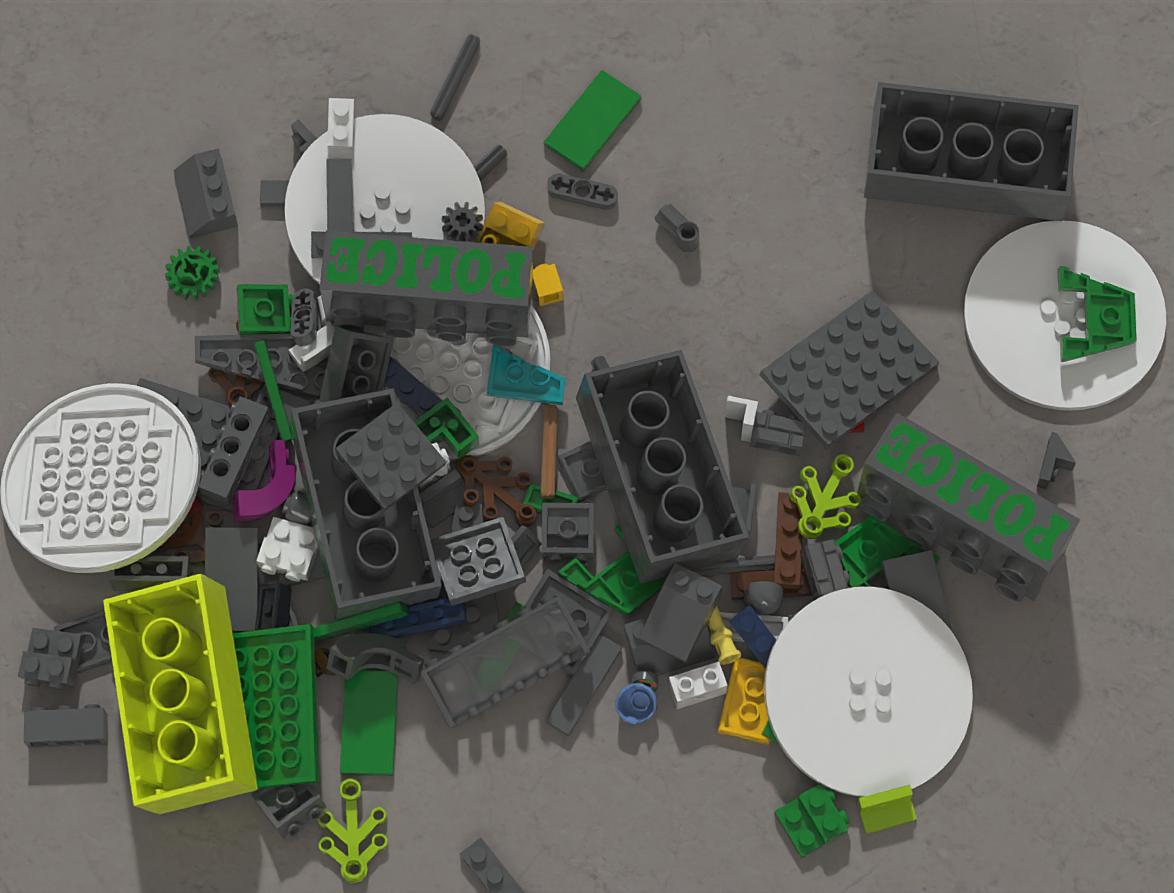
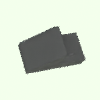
[1036,432,1076,489]

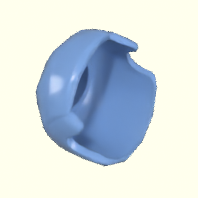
[615,683,658,724]

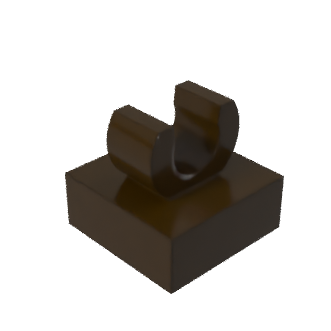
[315,647,336,677]

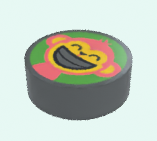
[632,671,658,691]

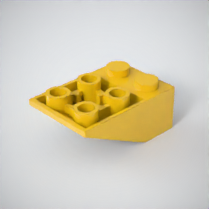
[477,202,545,249]

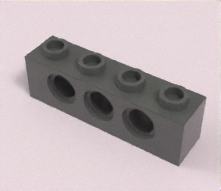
[198,396,271,505]

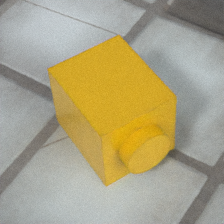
[533,264,564,306]

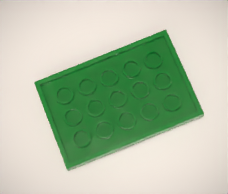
[233,624,319,789]

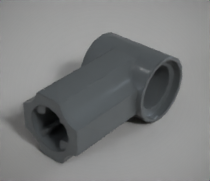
[655,204,699,252]

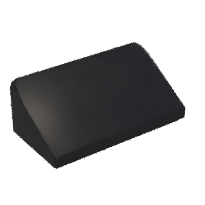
[255,583,292,631]

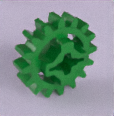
[165,246,220,300]

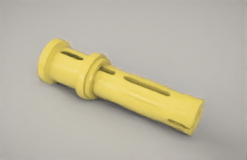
[707,606,741,665]

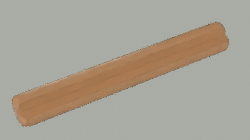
[541,405,558,499]

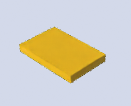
[718,658,770,745]

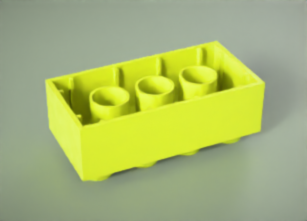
[103,574,258,815]

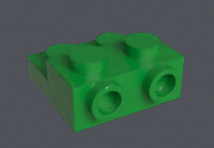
[236,284,293,335]
[774,783,850,859]

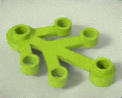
[789,454,861,539]
[318,779,388,883]

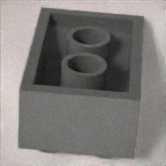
[639,563,722,663]

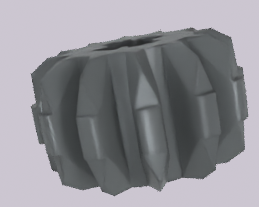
[441,202,484,242]

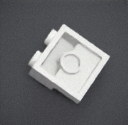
[256,517,318,582]

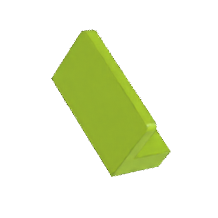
[857,784,917,834]

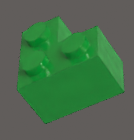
[414,397,479,459]

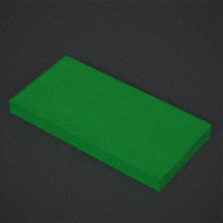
[544,70,641,172]
[340,670,398,776]

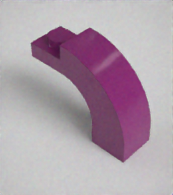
[232,440,297,522]

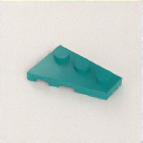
[487,345,566,406]

